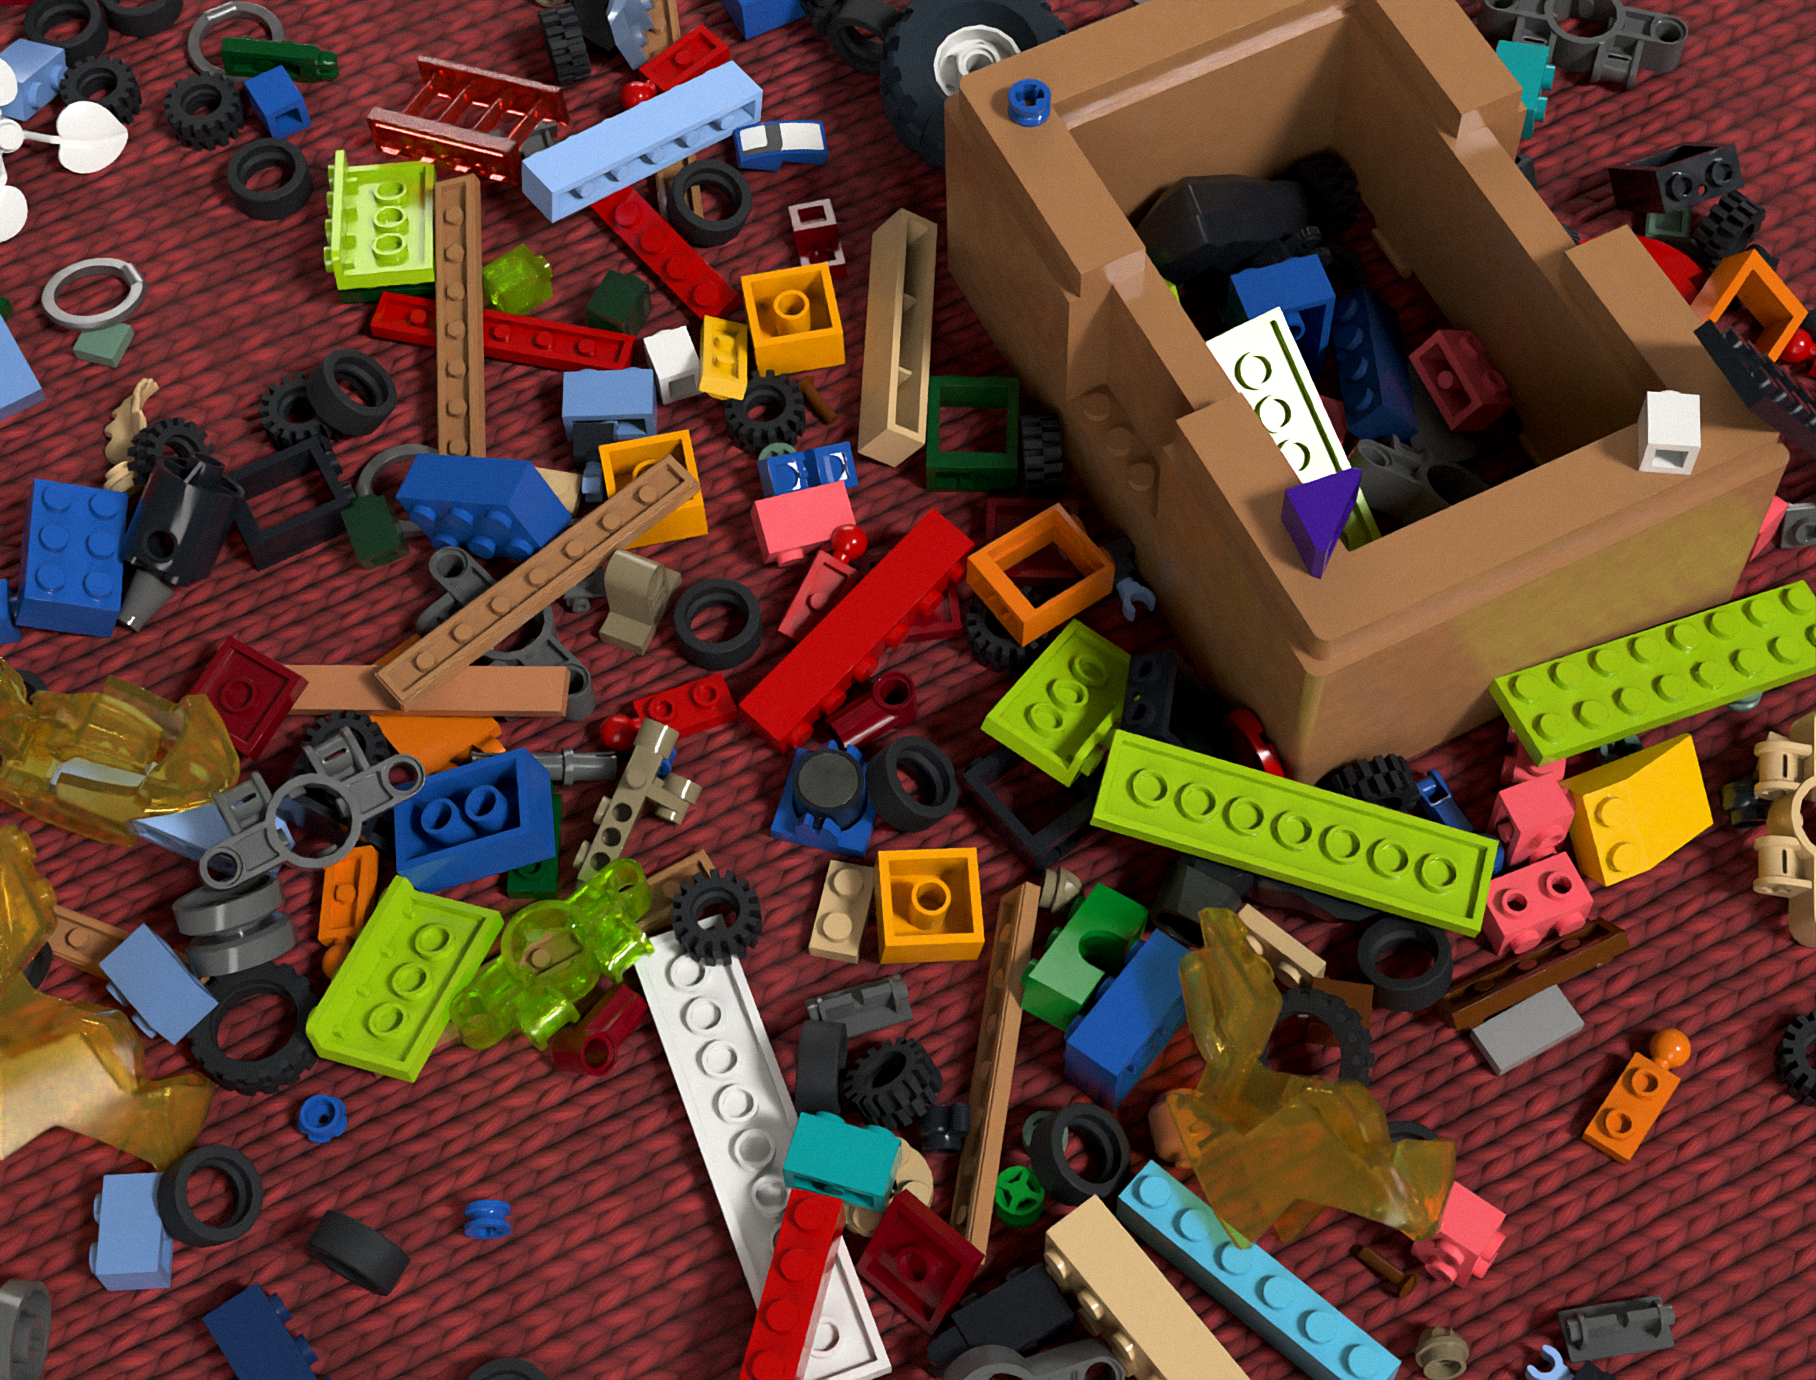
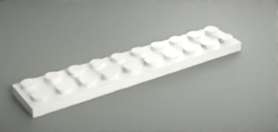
[628,914,892,1380]

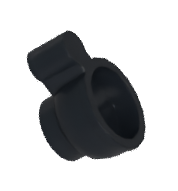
[1717,779,1773,829]
[914,1103,971,1154]

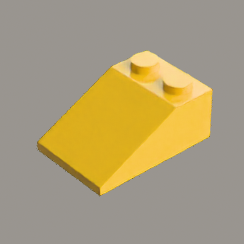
[1558,733,1714,887]

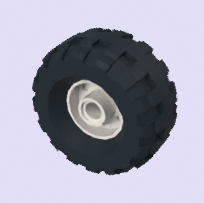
[880,0,1070,170]

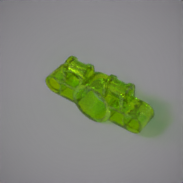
[449,858,655,1051]

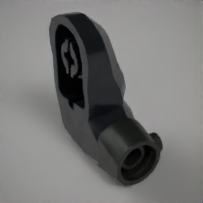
[1151,851,1382,949]

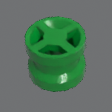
[993,1166,1045,1228]

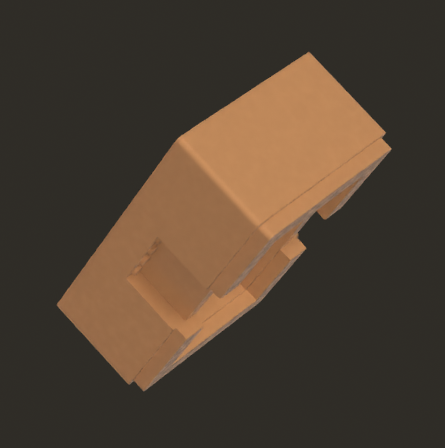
[944,0,1790,790]

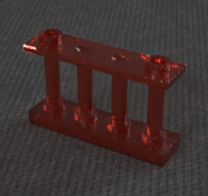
[366,55,570,185]

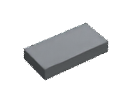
[1470,984,1585,1077]

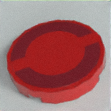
[1222,707,1286,778]

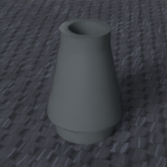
[117,565,176,633]

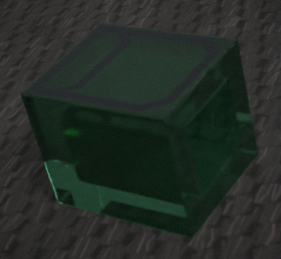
[585,269,653,336]
[340,494,411,571]

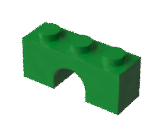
[1020,882,1150,1032]

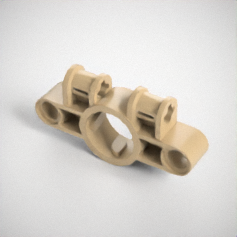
[1753,710,1816,947]

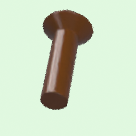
[797,375,838,425]
[1358,1245,1419,1299]

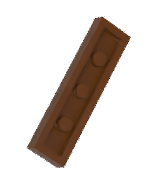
[1431,917,1630,1031]

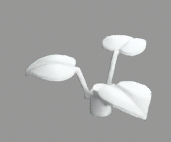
[0,58,128,242]

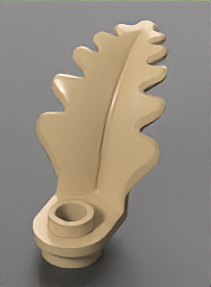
[102,378,159,498]

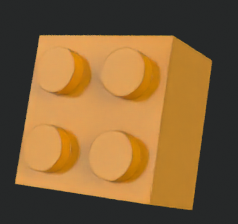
[740,262,845,377]
[599,429,709,550]
[873,847,985,964]

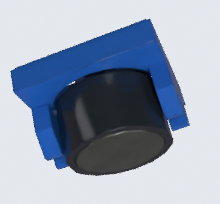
[771,740,878,859]

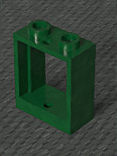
[926,374,1019,493]

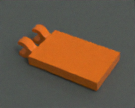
[368,633,506,777]

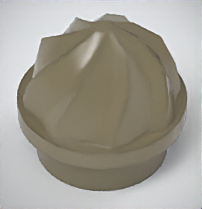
[1038,866,1084,916]
[1415,1324,1469,1380]

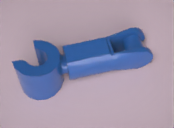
[1416,768,1504,880]

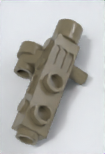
[573,718,702,900]

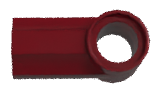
[825,671,918,751]
[551,983,648,1077]

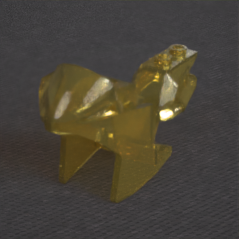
[0,656,240,848]
[0,824,215,1172]
[1166,907,1457,1250]

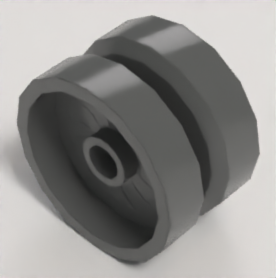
[172,871,298,977]
[0,1279,52,1380]

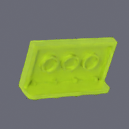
[324,150,436,290]
[980,618,1140,788]
[306,874,504,1083]

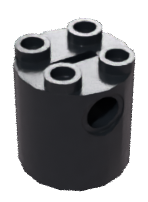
[121,451,245,587]

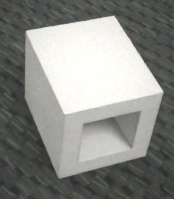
[643,326,704,405]
[1638,390,1701,475]

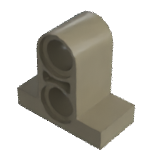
[599,549,682,656]

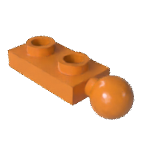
[318,845,380,980]
[1582,1028,1691,1166]

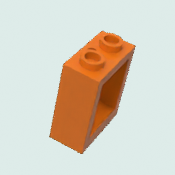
[1690,248,1808,363]
[966,502,1115,647]

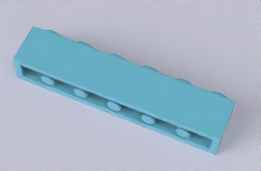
[1116,1160,1401,1380]

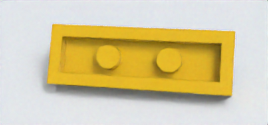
[698,315,747,400]

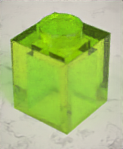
[482,243,553,316]

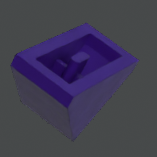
[1281,467,1362,579]

